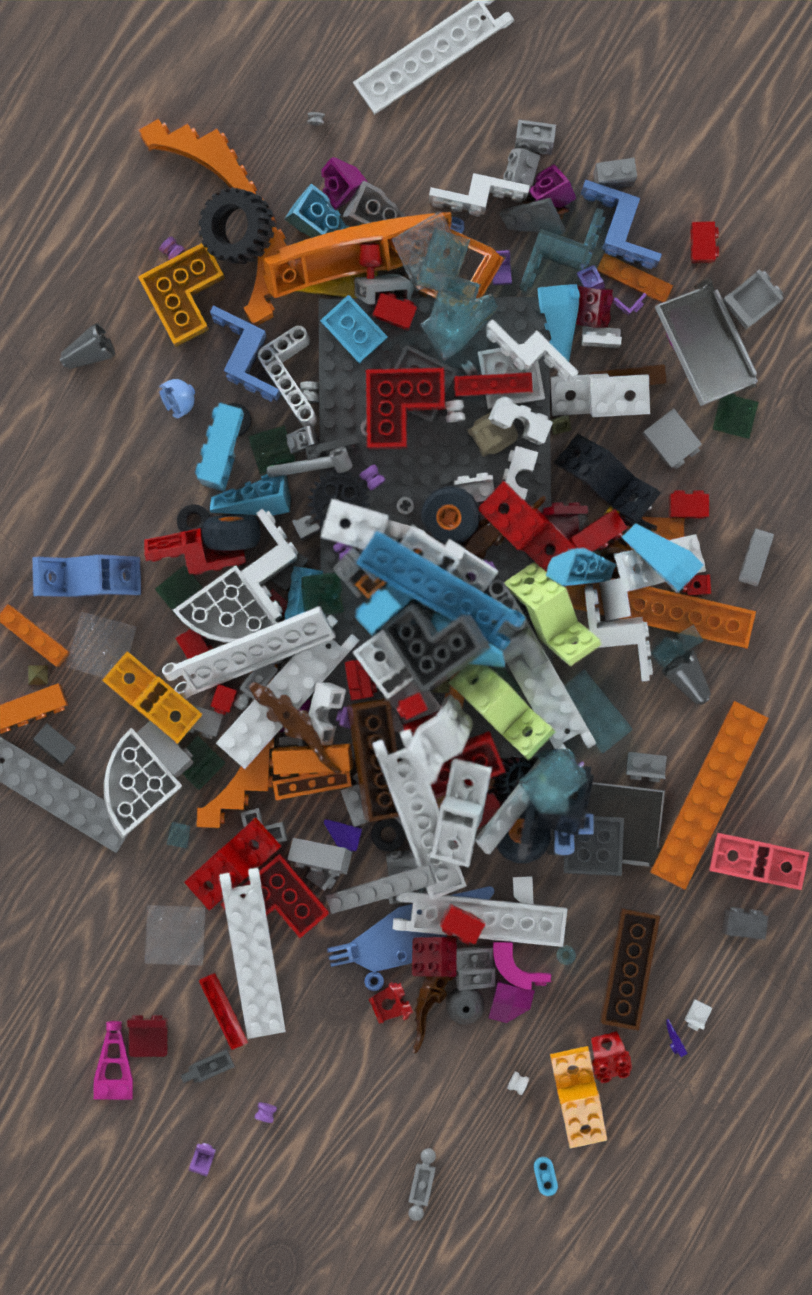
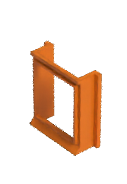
[415,228,504,318]

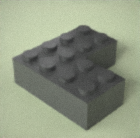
[382,604,491,692]

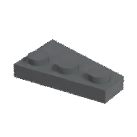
[499,198,566,234]

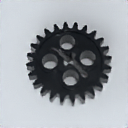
[308,470,370,529]

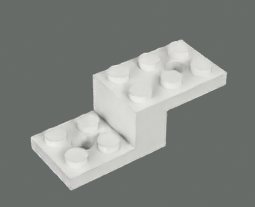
[429,173,530,216]
[486,320,578,383]
[550,374,650,417]
[400,525,498,593]
[614,534,706,592]
[353,630,441,724]
[405,695,474,785]
[431,759,492,867]

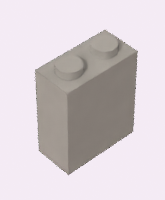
[593,158,637,189]
[642,408,702,469]

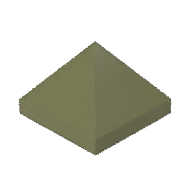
[550,415,571,435]
[28,665,48,685]

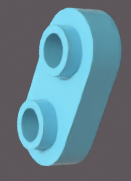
[534,1157,558,1196]

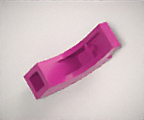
[493,941,551,990]

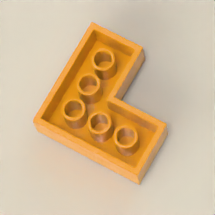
[138,243,225,348]

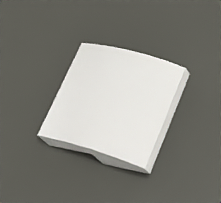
[599,578,631,621]

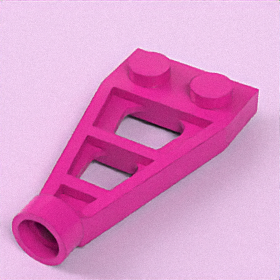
[94,1021,133,1100]

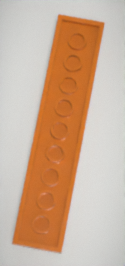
[565,578,756,649]
[650,701,769,890]

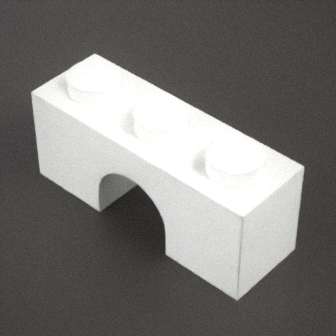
[489,397,553,445]
[503,446,538,506]
[309,682,346,745]

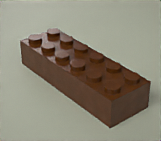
[347,698,399,822]
[599,908,660,1031]

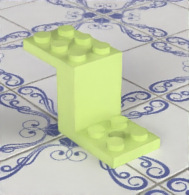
[504,562,602,666]
[449,664,556,760]

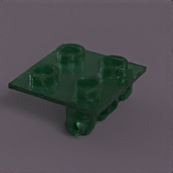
[712,393,759,439]

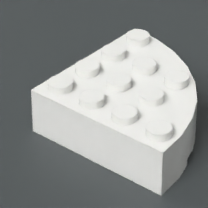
[173,565,277,643]
[104,728,182,839]

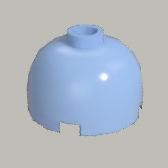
[159,379,195,419]

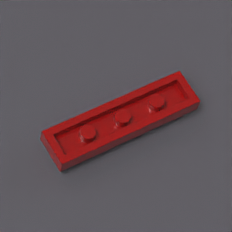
[454,372,533,397]
[198,973,248,1050]

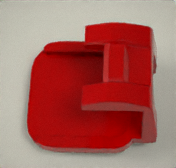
[368,982,413,1024]
[591,1031,632,1083]

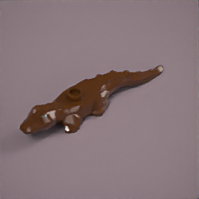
[460,496,546,560]
[249,682,341,774]
[413,935,455,1054]

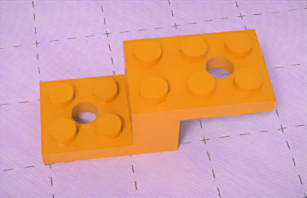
[102,651,203,744]
[550,1046,607,1149]

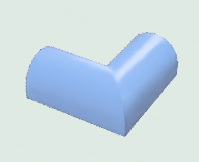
[554,814,593,855]

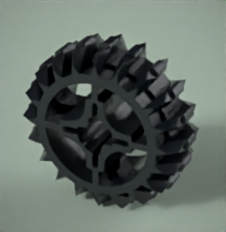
[491,756,534,804]

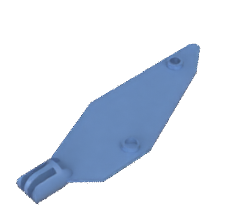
[327,886,494,972]

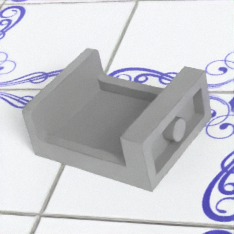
[723,269,784,330]
[355,274,413,304]

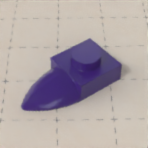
[666,1019,688,1057]

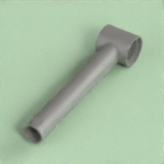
[267,447,353,478]

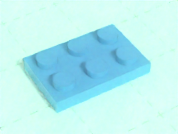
[320,295,388,364]

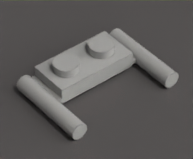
[333,547,379,598]

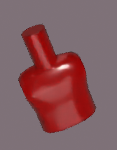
[359,243,382,279]

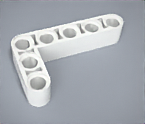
[258,326,317,427]

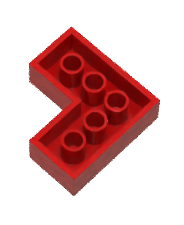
[366,368,445,450]
[403,711,505,799]
[220,853,330,938]

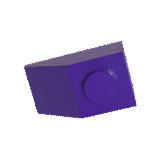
[324,819,362,852]

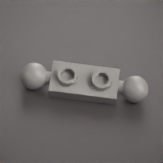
[234,659,284,710]
[408,1148,436,1221]

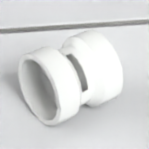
[300,382,319,403]
[445,400,465,423]

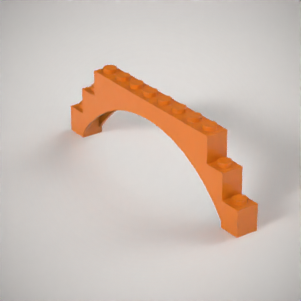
[139,119,287,327]
[197,664,278,828]

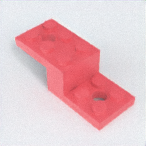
[709,833,809,890]

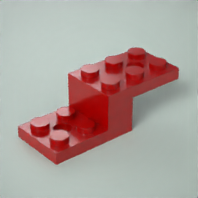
[478,481,578,572]
[144,528,246,575]
[184,818,281,911]

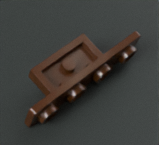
[589,364,666,394]

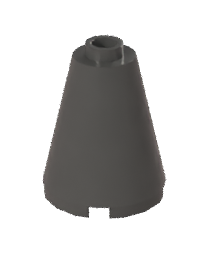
[60,323,115,369]
[662,650,711,705]
[446,988,484,1025]

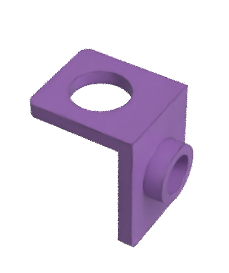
[492,250,512,285]
[613,293,647,316]

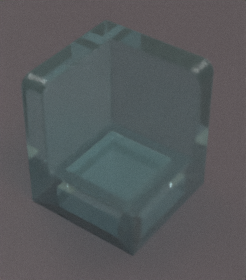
[675,625,703,652]
[166,822,192,848]

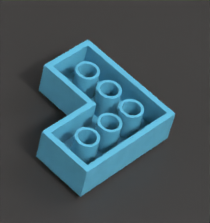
[195,403,244,492]
[356,583,414,637]

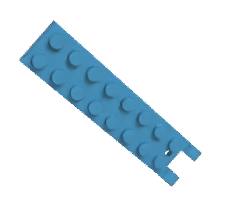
[356,530,526,650]

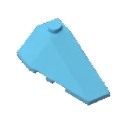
[285,184,349,238]
[537,284,579,362]
[622,524,704,593]
[546,548,616,586]

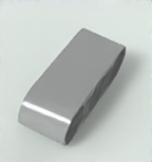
[738,528,774,587]
[488,580,526,631]

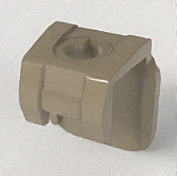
[467,412,518,457]

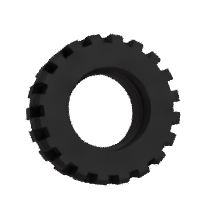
[198,188,275,264]

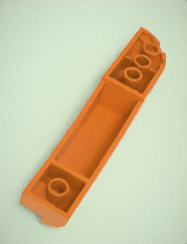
[263,212,452,298]

